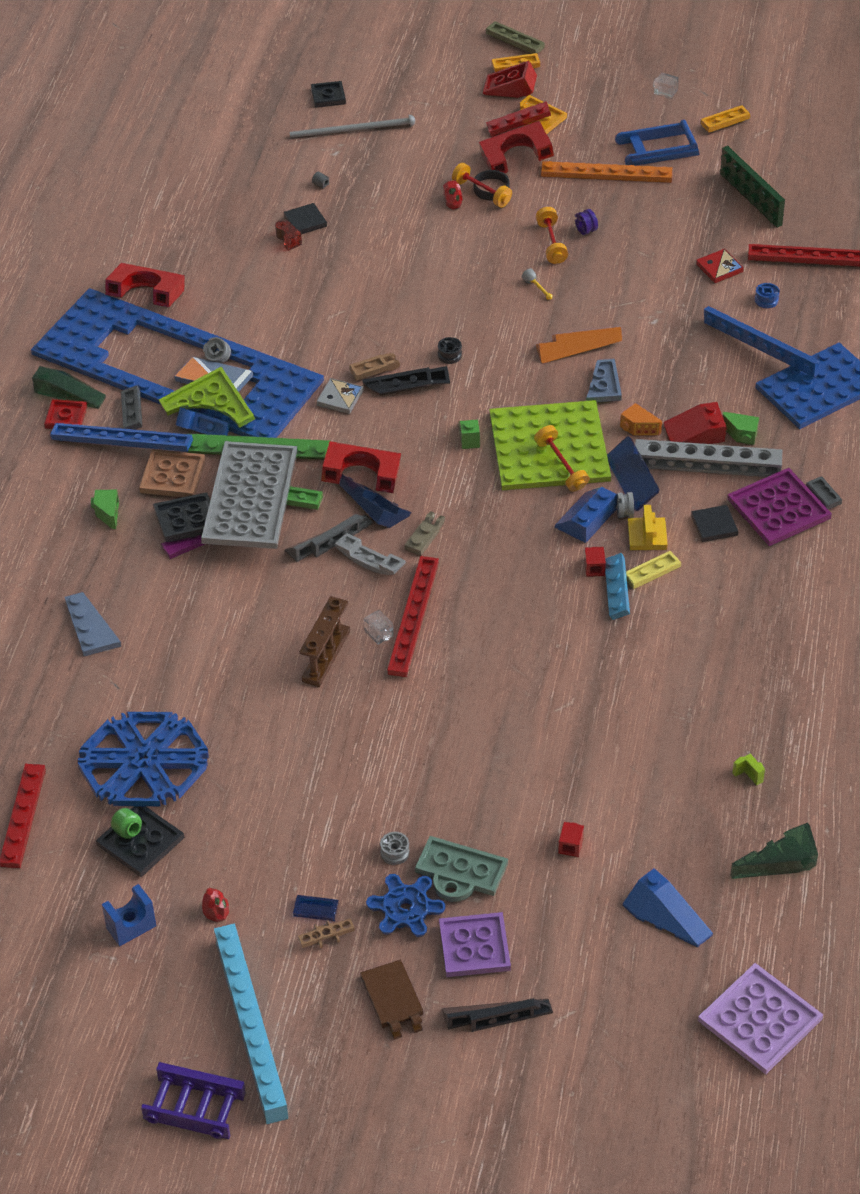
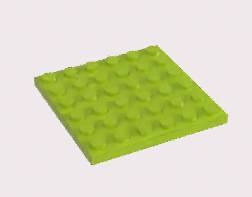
[489,400,611,490]

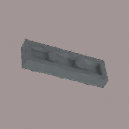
[121,385,143,430]

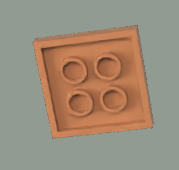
[139,449,206,497]

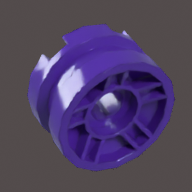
[575,209,598,235]

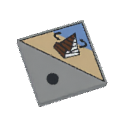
[317,378,363,414]

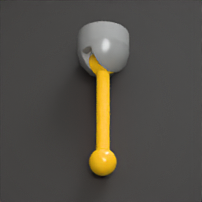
[522,268,553,300]

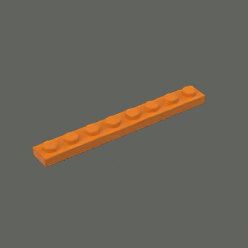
[541,161,673,183]

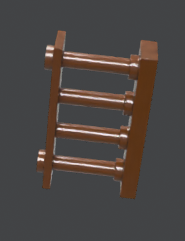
[299,596,350,687]

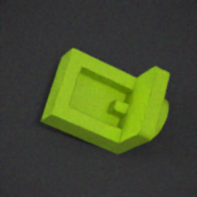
[733,753,765,786]

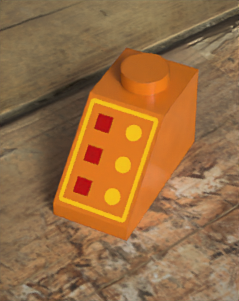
[620,403,662,436]

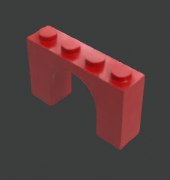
[479,121,554,173]
[105,263,185,307]
[321,441,401,494]

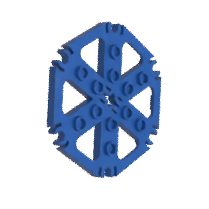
[77,712,209,807]

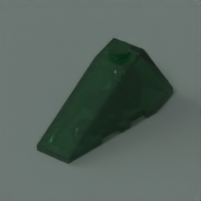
[32,366,106,409]

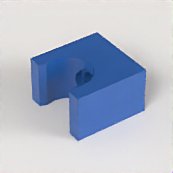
[102,884,156,947]

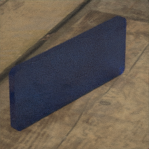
[607,436,660,511]

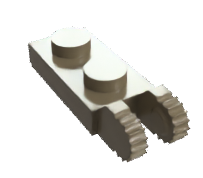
[405,511,445,556]

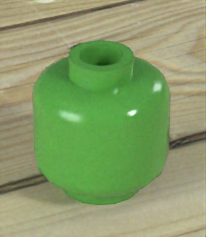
[111,808,142,839]

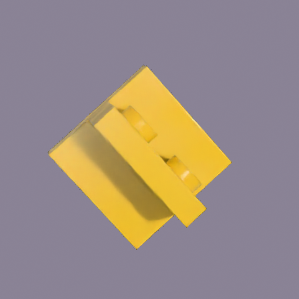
[628,505,668,550]

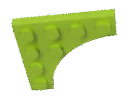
[159,367,255,428]

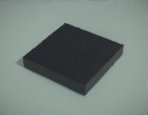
[311,81,346,108]
[284,203,327,236]
[691,505,738,542]

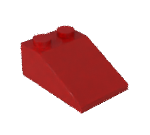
[483,61,537,98]
[663,402,726,444]

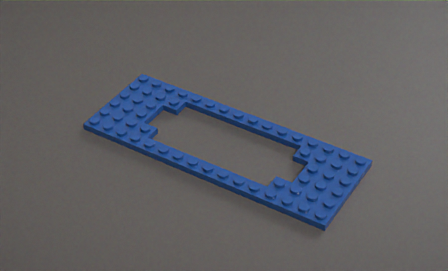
[31,288,324,438]

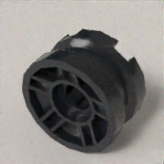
[438,337,462,364]

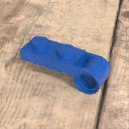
[175,407,231,436]

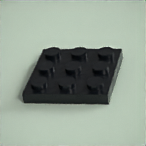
[153,492,210,543]
[96,806,185,877]

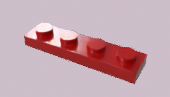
[486,101,551,137]

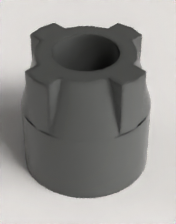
[312,171,329,189]

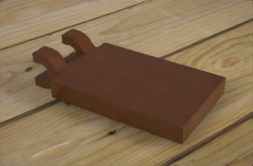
[360,959,423,1040]

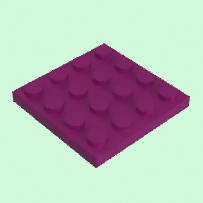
[727,468,832,546]

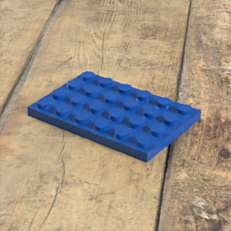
[755,342,860,429]

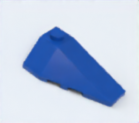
[622,868,713,947]

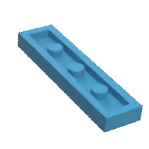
[605,553,630,620]

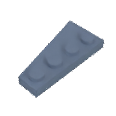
[65,592,121,656]

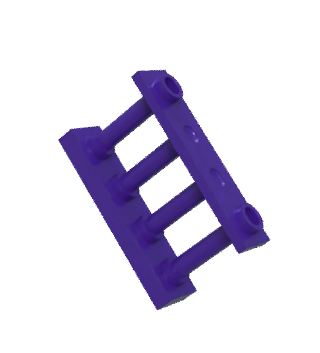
[141,1062,246,1139]

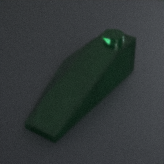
[730,822,818,879]

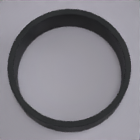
[474,170,510,201]

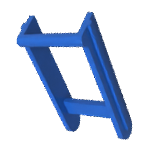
[615,120,700,166]

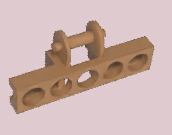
[298,919,355,949]

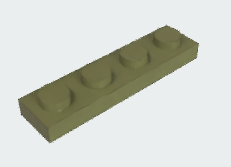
[486,21,545,54]

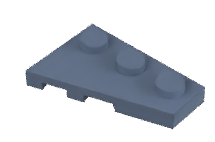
[586,359,622,402]

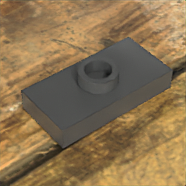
[806,476,842,510]

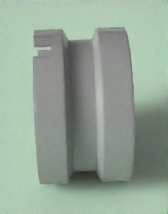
[203,337,231,364]
[617,492,634,519]
[380,832,410,865]

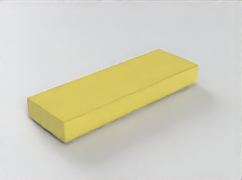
[626,551,681,589]

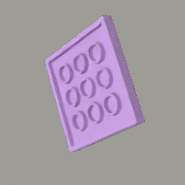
[698,963,823,1074]

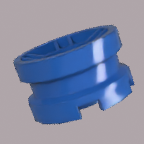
[755,283,780,308]

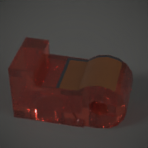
[275,220,302,251]

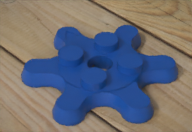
[366,874,446,937]

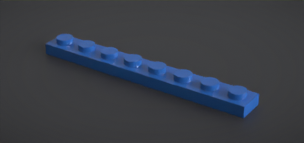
[704,306,819,378]
[50,423,193,452]

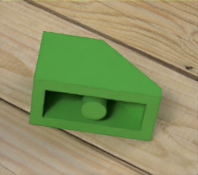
[723,412,759,445]
[458,420,480,449]
[91,489,119,529]

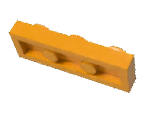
[491,53,541,72]
[700,105,750,133]

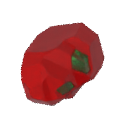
[443,181,463,209]
[202,887,229,922]

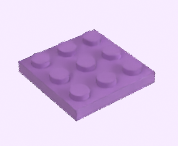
[439,912,511,977]

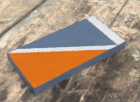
[174,357,253,392]

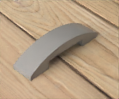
[335,533,406,575]

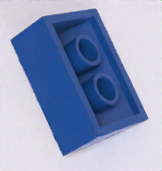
[555,487,617,543]

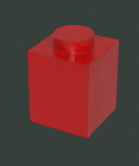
[584,547,606,577]
[558,822,584,857]

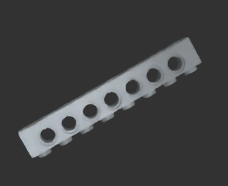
[634,439,783,477]

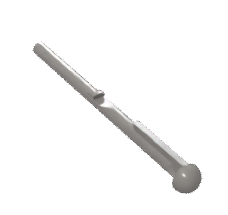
[290,115,415,138]

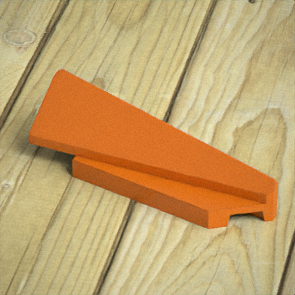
[536,327,622,363]

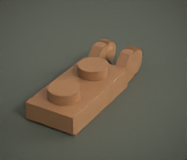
[349,352,400,381]

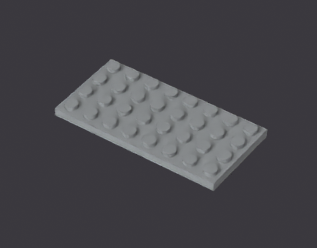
[201,441,297,549]

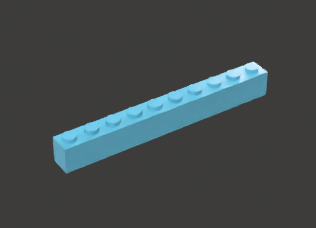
[214,923,289,1124]

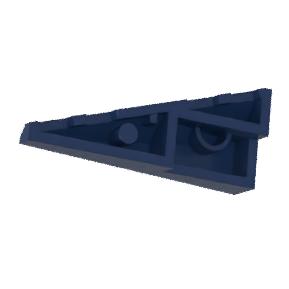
[339,474,411,528]

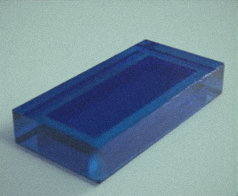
[293,895,339,921]

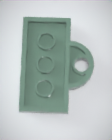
[415,836,508,902]

